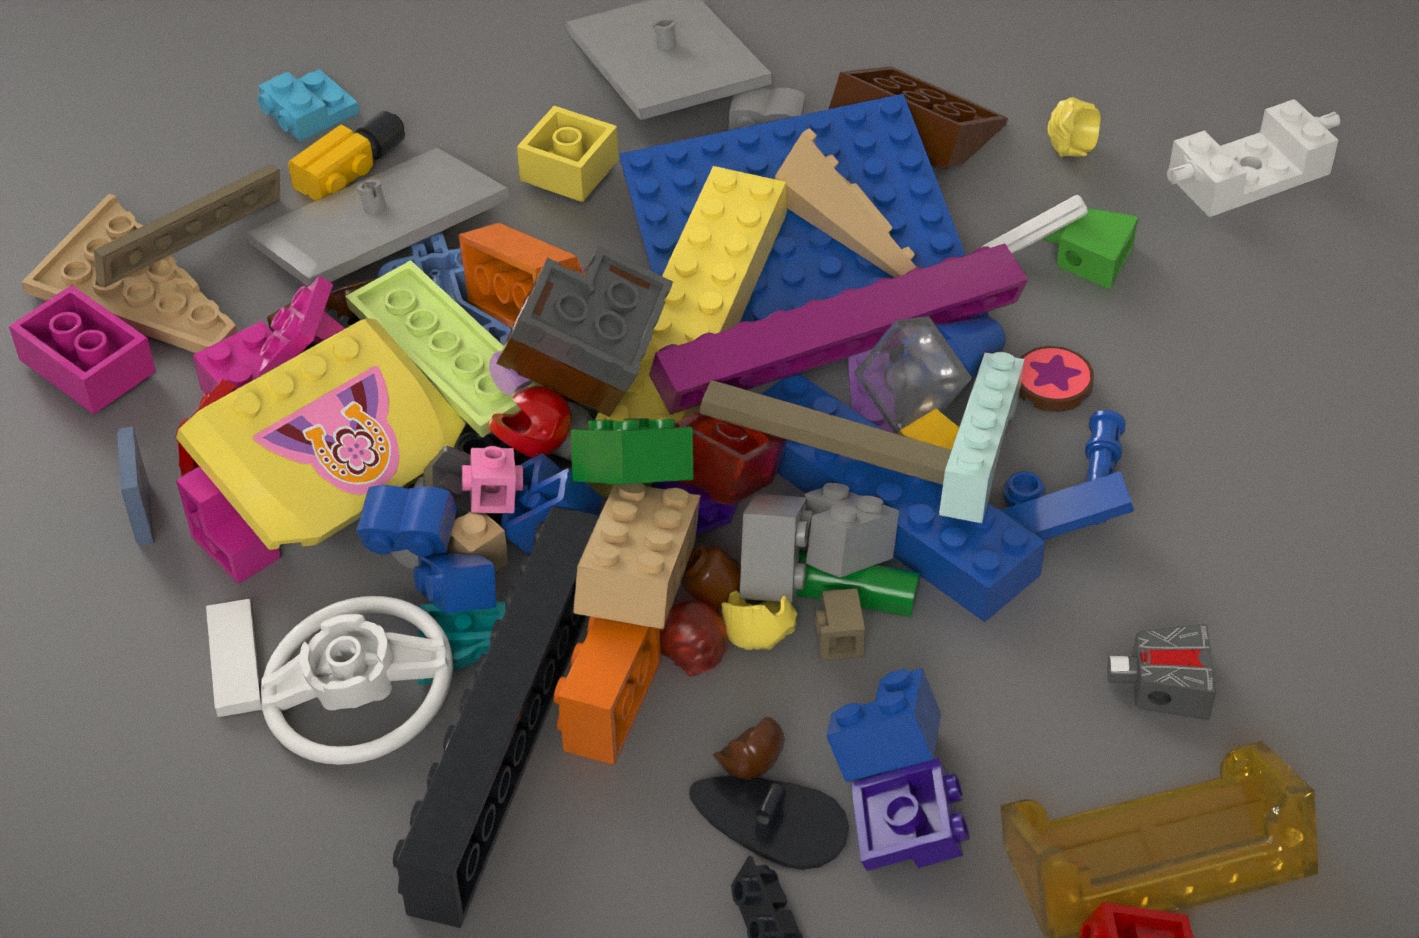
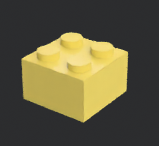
[517,106,619,202]

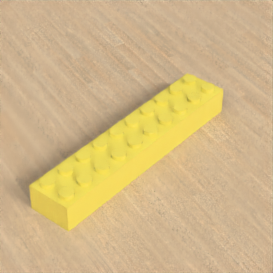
[586,166,787,497]

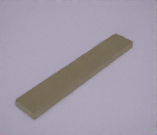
[94,164,280,287]
[699,380,952,485]

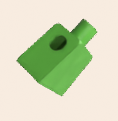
[1042,208,1139,289]

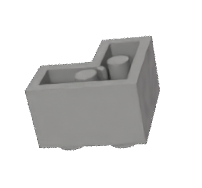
[805,483,899,578]
[740,494,813,603]

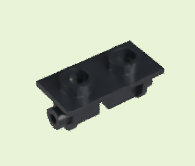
[731,856,803,938]

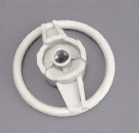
[261,596,453,765]

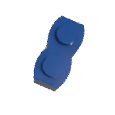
[356,485,458,556]

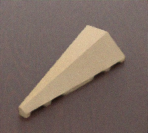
[775,128,917,278]

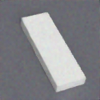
[206,599,262,717]

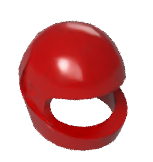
[488,386,572,458]

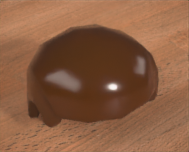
[713,717,785,780]

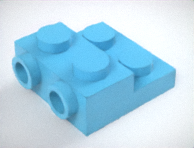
[257,69,359,142]

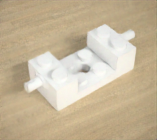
[1167,99,1341,217]

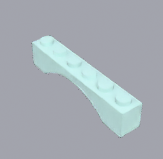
[939,352,1025,523]

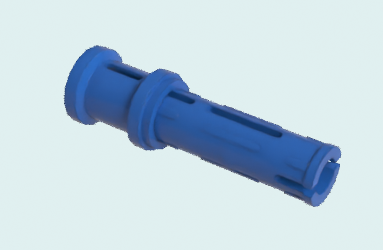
[1085,410,1126,525]

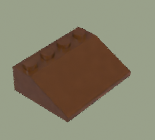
[828,66,1008,169]

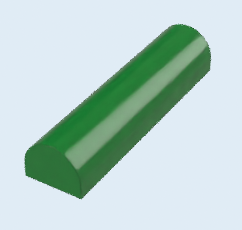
[796,550,920,617]

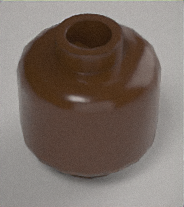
[681,546,741,610]

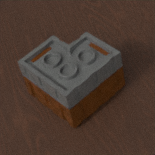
[496,245,673,417]

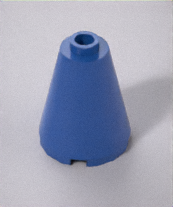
[899,317,1006,404]

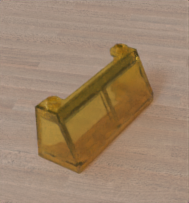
[1000,740,1318,938]

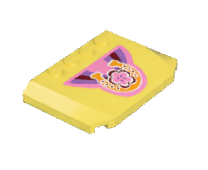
[176,318,466,550]

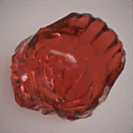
[659,600,728,676]

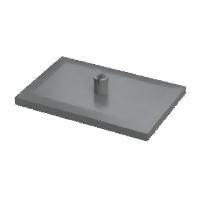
[566,0,772,120]
[246,147,510,287]

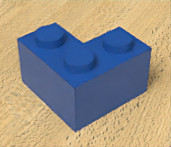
[501,453,602,554]
[826,668,941,782]

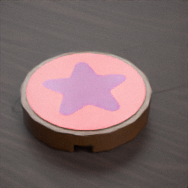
[1019,346,1094,412]

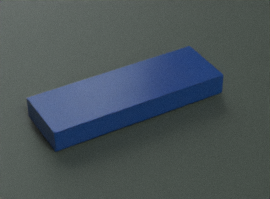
[1000,471,1134,540]

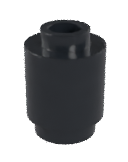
[355,111,405,159]

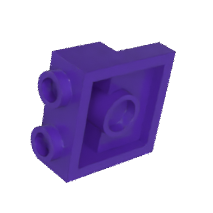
[851,758,970,871]

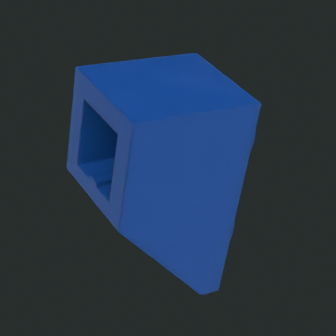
[413,553,497,614]

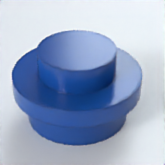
[1003,471,1045,506]

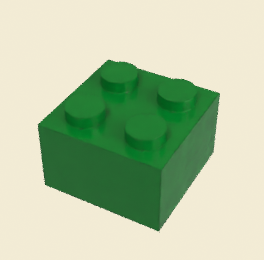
[571,418,693,484]

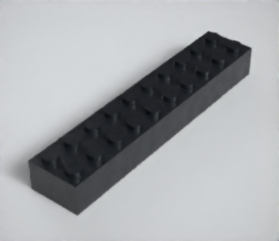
[393,506,600,928]

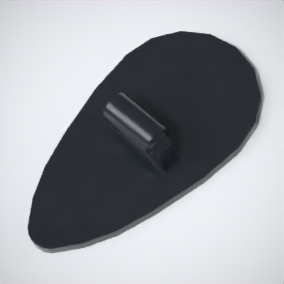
[689,776,849,870]

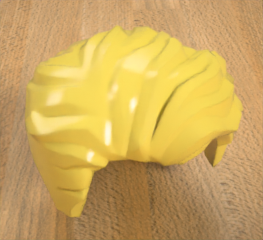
[1047,97,1101,157]
[722,590,797,650]

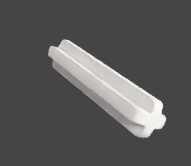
[982,195,1088,255]

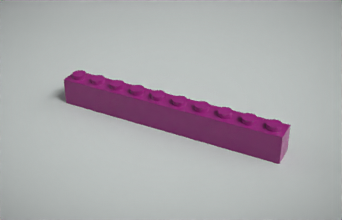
[649,243,1028,415]

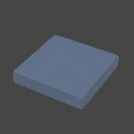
[117,426,154,546]

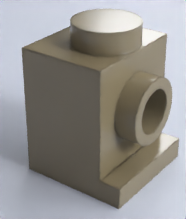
[814,589,865,661]

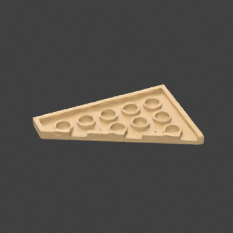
[22,194,237,353]

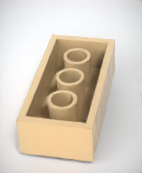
[574,483,700,629]

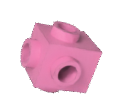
[462,446,523,513]

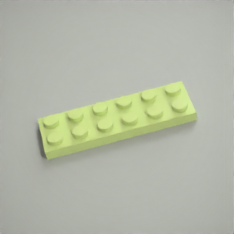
[345,260,542,437]

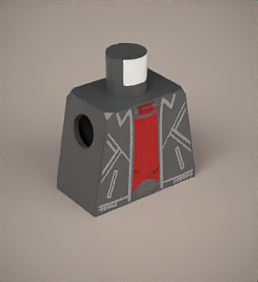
[1107,624,1216,720]

